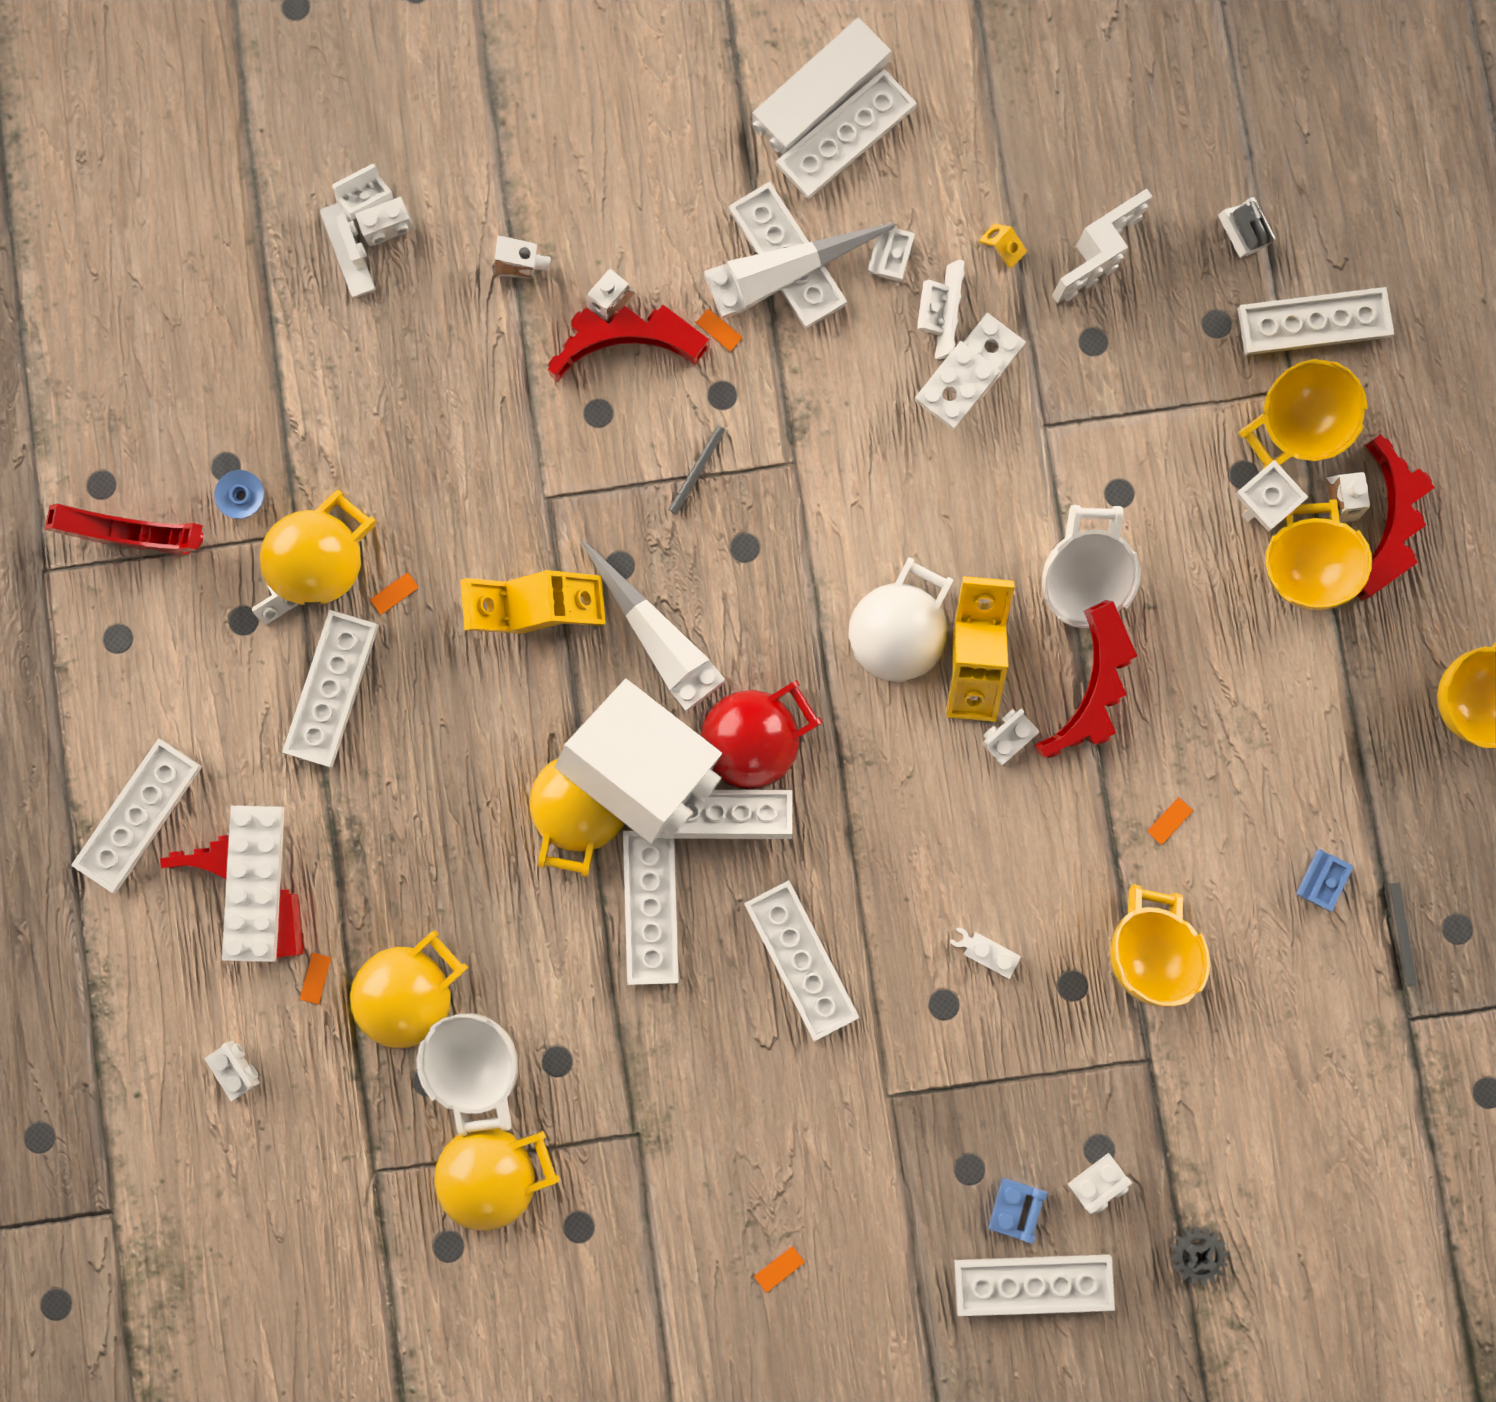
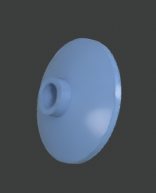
[214,470,264,519]

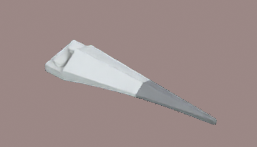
[704,223,896,319]
[583,541,726,712]

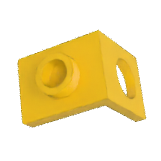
[979,224,1027,268]

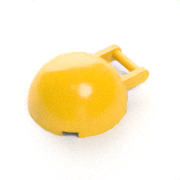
[1238,359,1368,469]
[259,490,377,605]
[1266,499,1372,611]
[1437,642,1496,748]
[530,757,625,877]
[1110,884,1210,1007]
[350,930,469,1048]
[434,1128,560,1231]

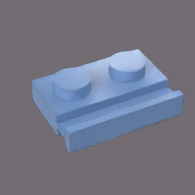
[1295,849,1354,912]

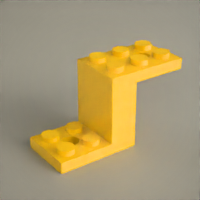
[460,570,606,634]
[946,576,1014,722]

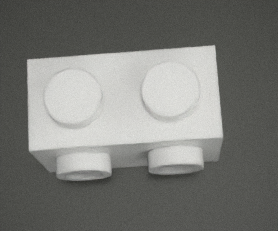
[355,196,415,247]

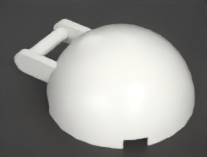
[1042,505,1141,628]
[848,557,953,682]
[417,1013,518,1136]

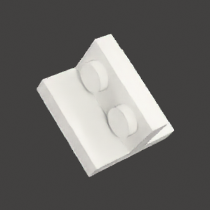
[1235,460,1308,532]

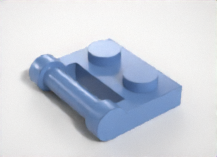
[988,1177,1048,1243]

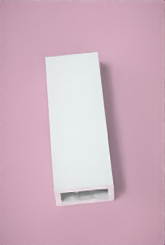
[752,17,892,155]

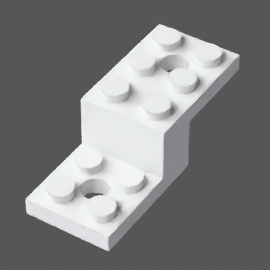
[1052,189,1152,304]
[914,313,1026,430]

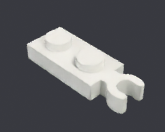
[950,927,1021,979]

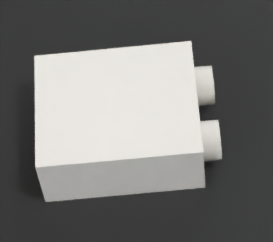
[554,678,722,843]

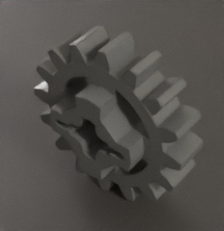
[1169,1225,1229,1286]

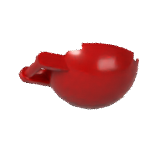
[700,680,824,789]

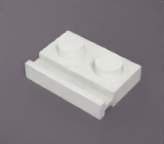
[867,225,915,282]

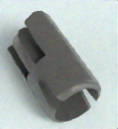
[1233,201,1274,251]

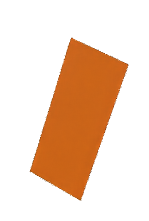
[695,309,743,352]
[370,572,419,615]
[1147,797,1194,845]
[299,952,332,1004]
[754,1246,805,1293]

